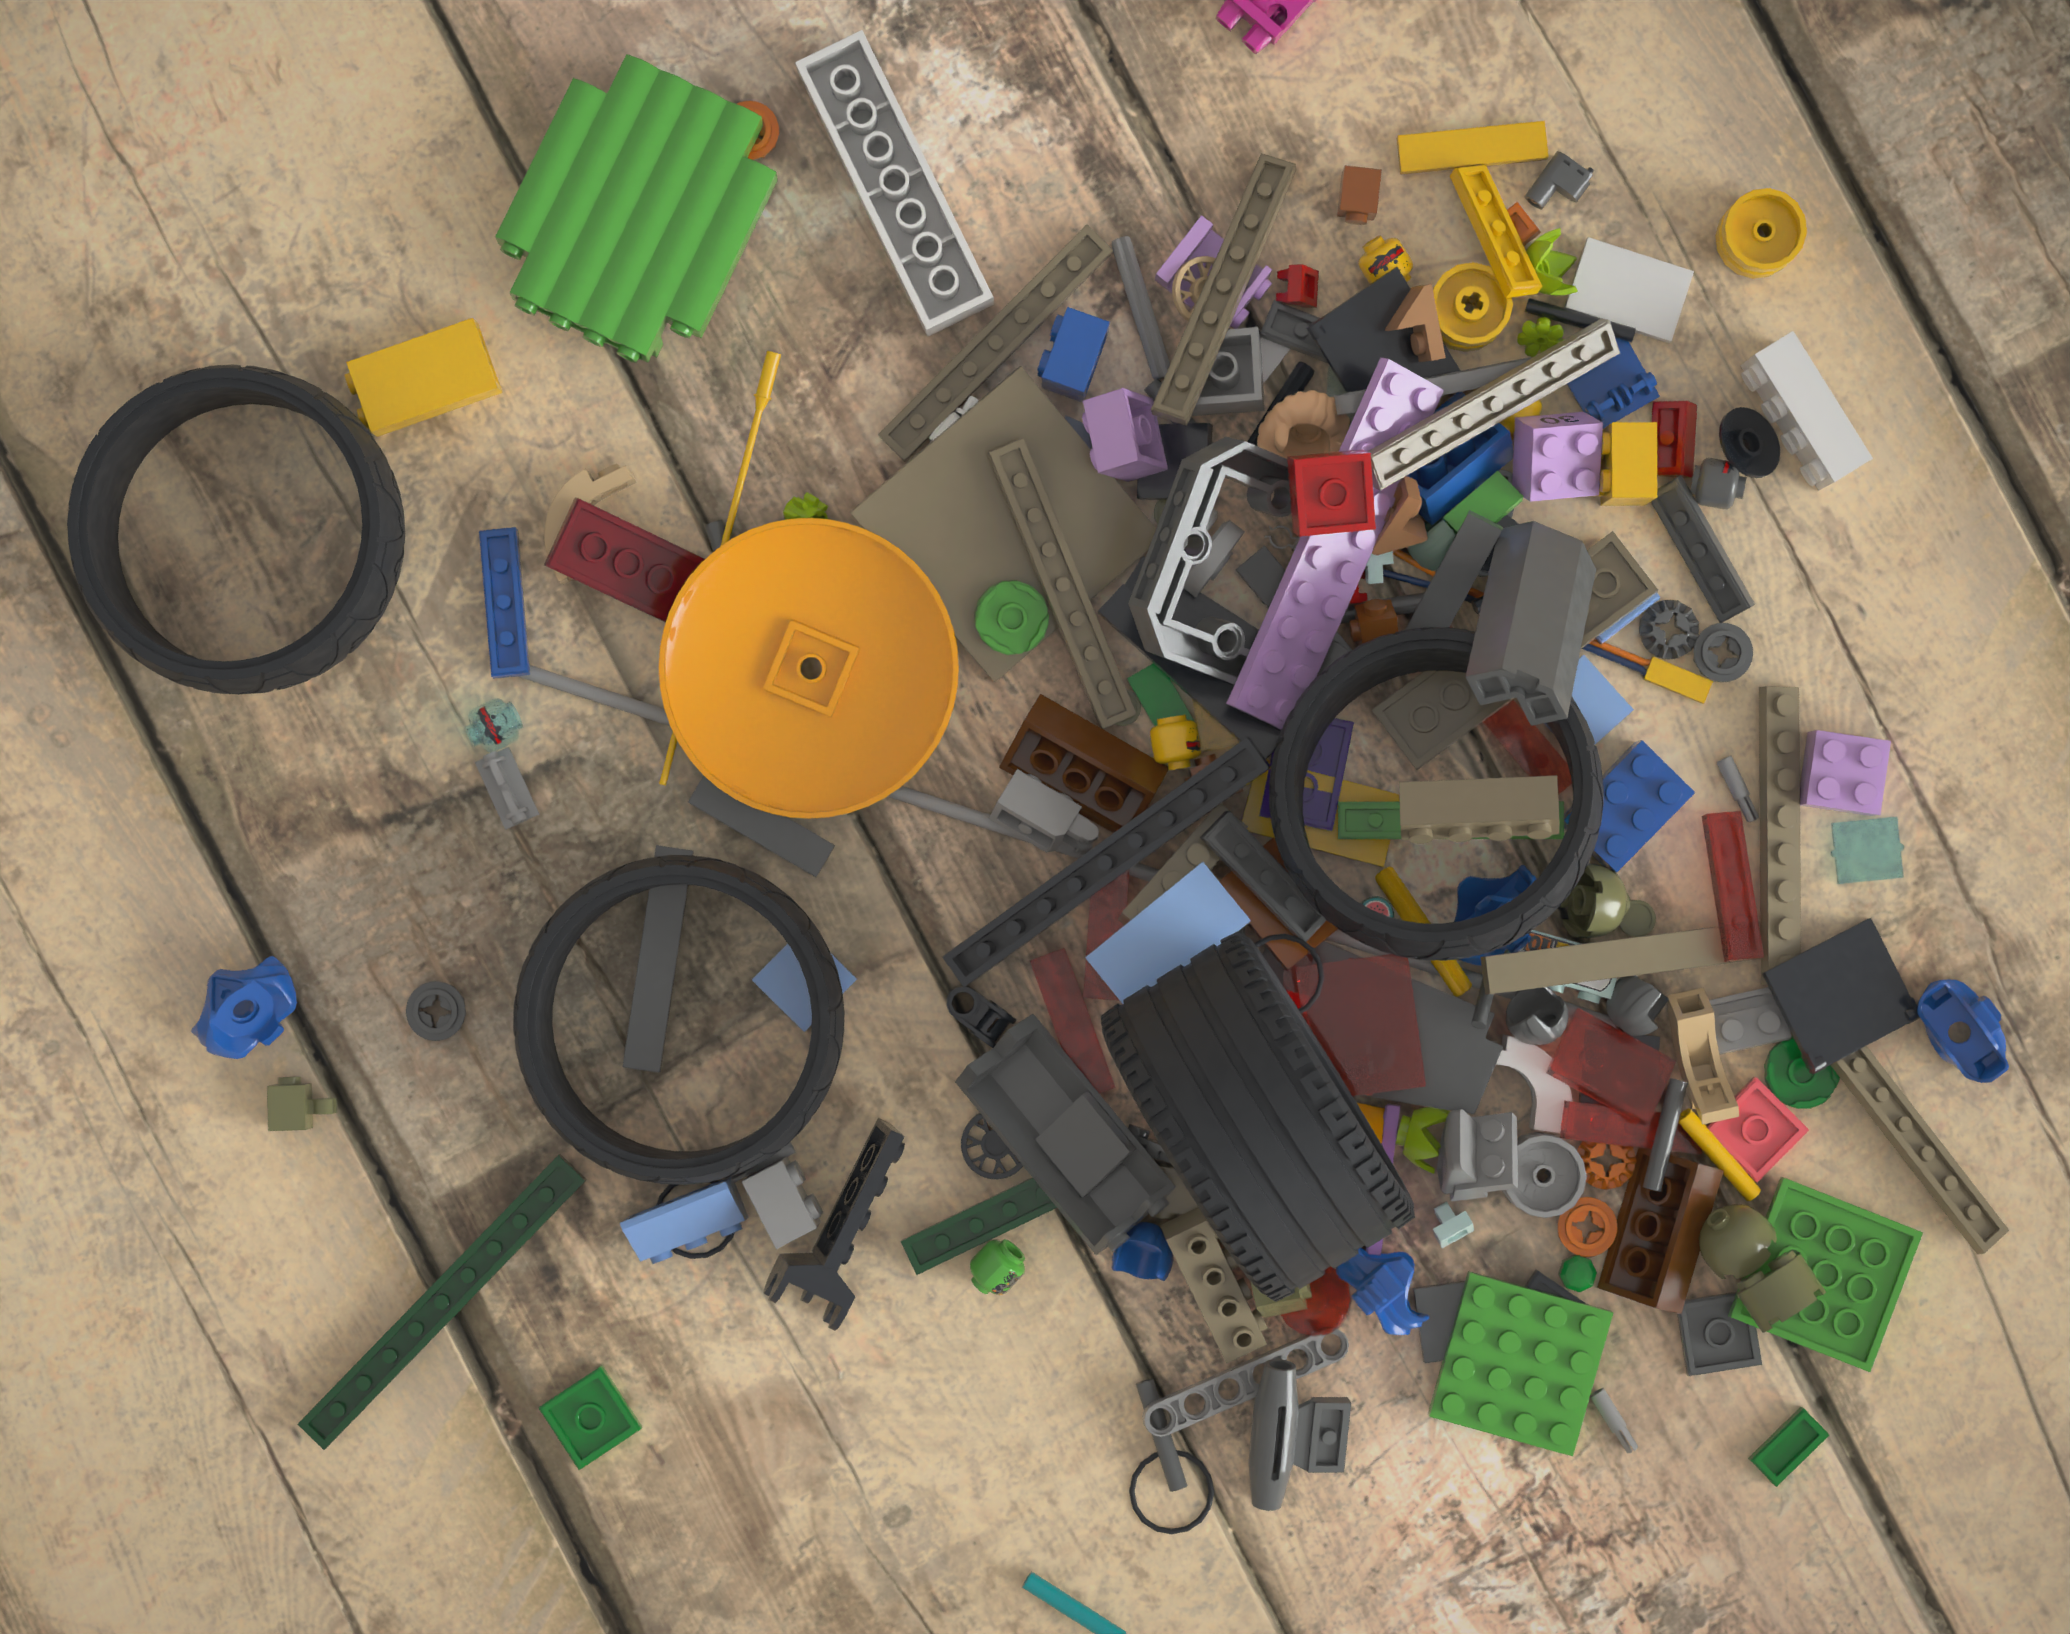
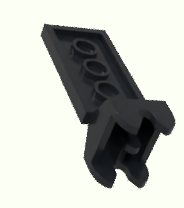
[763,1118,905,1331]

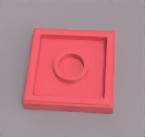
[1706,1077,1809,1183]

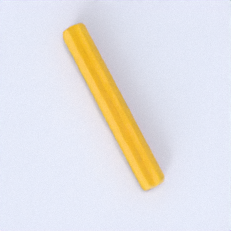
[1375,866,1472,997]

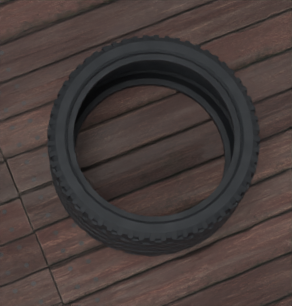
[1101,931,1415,1302]

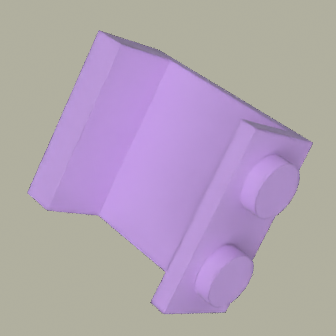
[1155,215,1272,329]

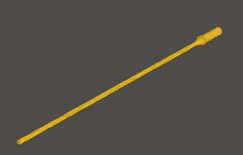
[659,351,781,786]

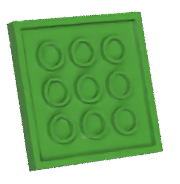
[1728,1177,1923,1372]
[1428,1271,1613,1456]

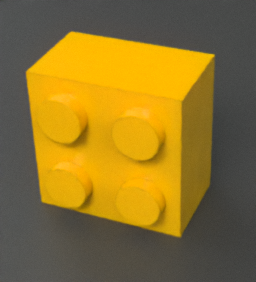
[1597,422,1657,506]

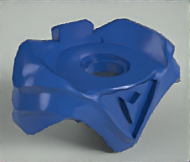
[1454,865,1537,966]
[191,956,297,1059]
[1917,979,2009,1083]
[1336,1248,1430,1335]

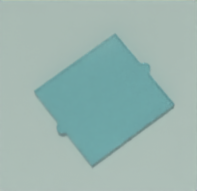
[1831,817,1904,884]

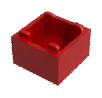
[1287,449,1376,537]

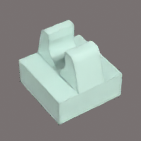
[1365,551,1394,584]
[1433,1202,1474,1248]

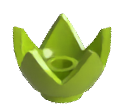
[1526,228,1578,296]
[1395,1107,1450,1174]

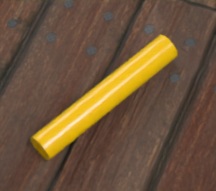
[1678,1108,1761,1201]

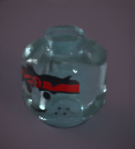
[464,698,523,753]

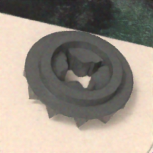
[1639,600,1699,659]
[1693,623,1753,682]
[406,981,467,1041]

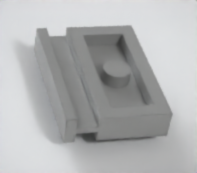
[1709,987,1792,1055]

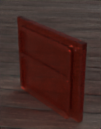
[1295,954,1426,1096]

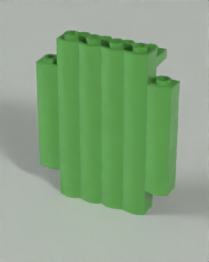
[495,54,778,363]

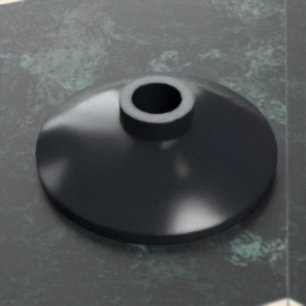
[1719,407,1780,478]

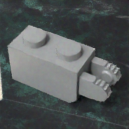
[989,769,1099,855]

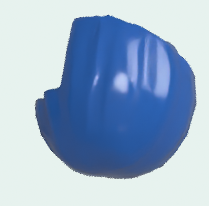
[1111,1222,1174,1281]

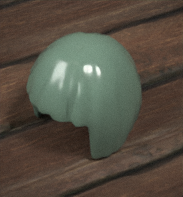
[1407,511,1456,571]

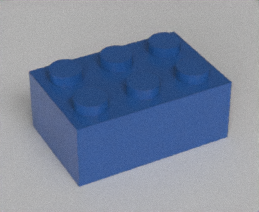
[1564,740,1696,873]

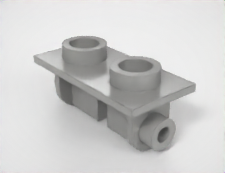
[475,747,540,830]

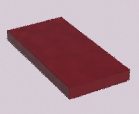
[544,497,705,623]

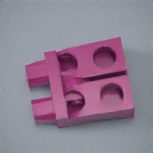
[1216,0,1316,54]

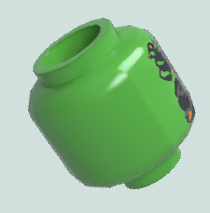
[970,1239,1025,1295]

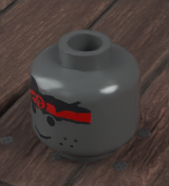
[1690,458,1747,509]

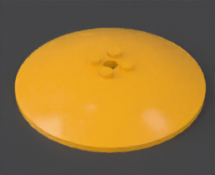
[658,518,959,819]

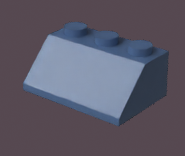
[620,1176,748,1264]

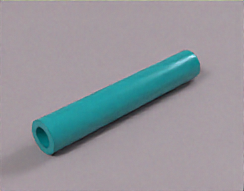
[1022,1571,1126,1634]

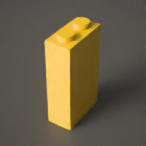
[344,318,503,437]

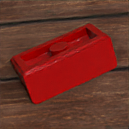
[1651,401,1697,478]

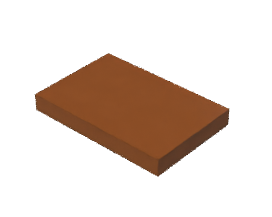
[1219,837,1338,971]

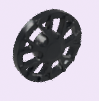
[961,1113,1023,1179]

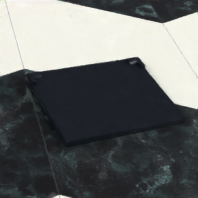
[1306,267,1461,397]
[1762,918,1920,1074]

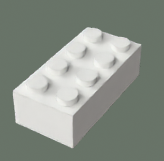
[1740,331,1873,491]

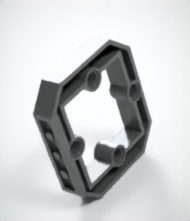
[1128,437,1291,685]

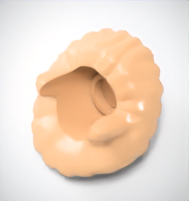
[1257,390,1350,459]

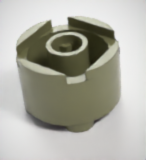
[1736,1250,1826,1333]

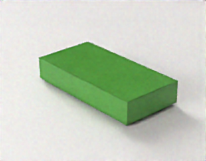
[1442,471,1524,534]

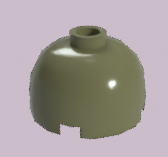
[1561,863,1630,938]
[1698,1204,1777,1279]

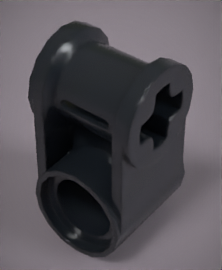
[946,985,1017,1048]

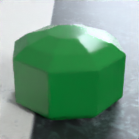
[1558,1254,1597,1292]

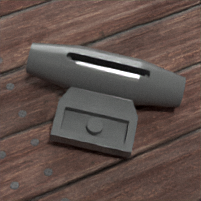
[1248,1359,1351,1511]

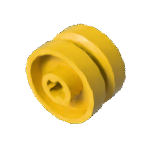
[1715,188,1807,279]
[1433,262,1513,352]

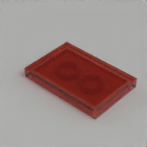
[1546,1008,1676,1127]

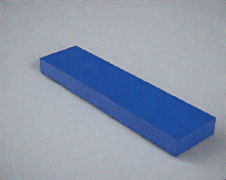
[479,527,530,679]

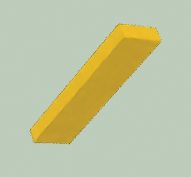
[1396,121,1549,175]
[1450,164,1543,298]

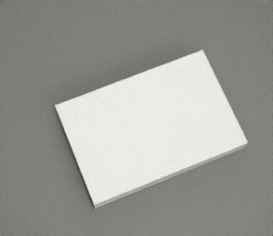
[1564,237,1694,343]

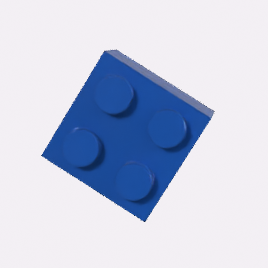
[1037,307,1110,403]

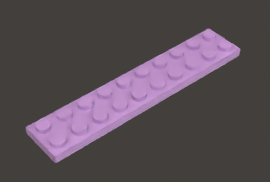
[1226,358,1444,730]

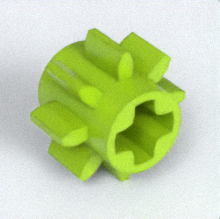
[783,492,828,520]

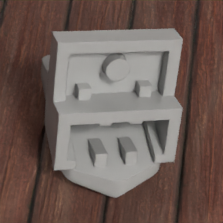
[1437,1109,1518,1201]

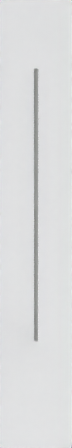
[518,665,1616,1032]

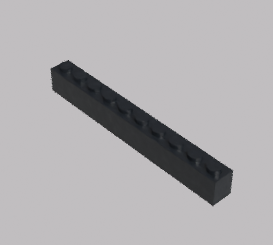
[942,737,1271,987]

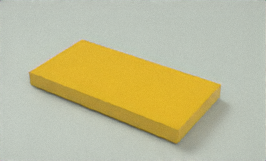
[1241,759,1400,867]

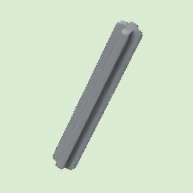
[1111,236,1170,380]

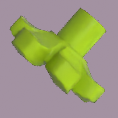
[1517,317,1564,357]

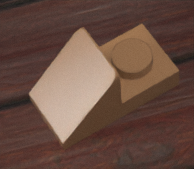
[1385,284,1446,362]
[1372,476,1428,555]

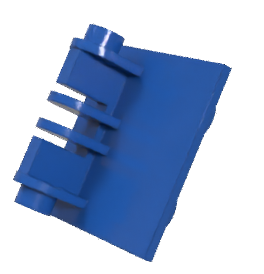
[1567,338,1660,429]

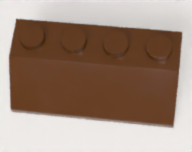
[999,694,1169,833]
[1597,1145,1723,1314]

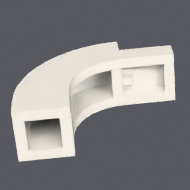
[1492,1035,1573,1134]

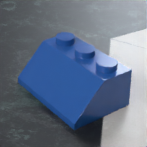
[1407,392,1514,525]

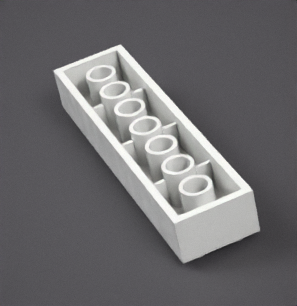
[795,30,994,337]

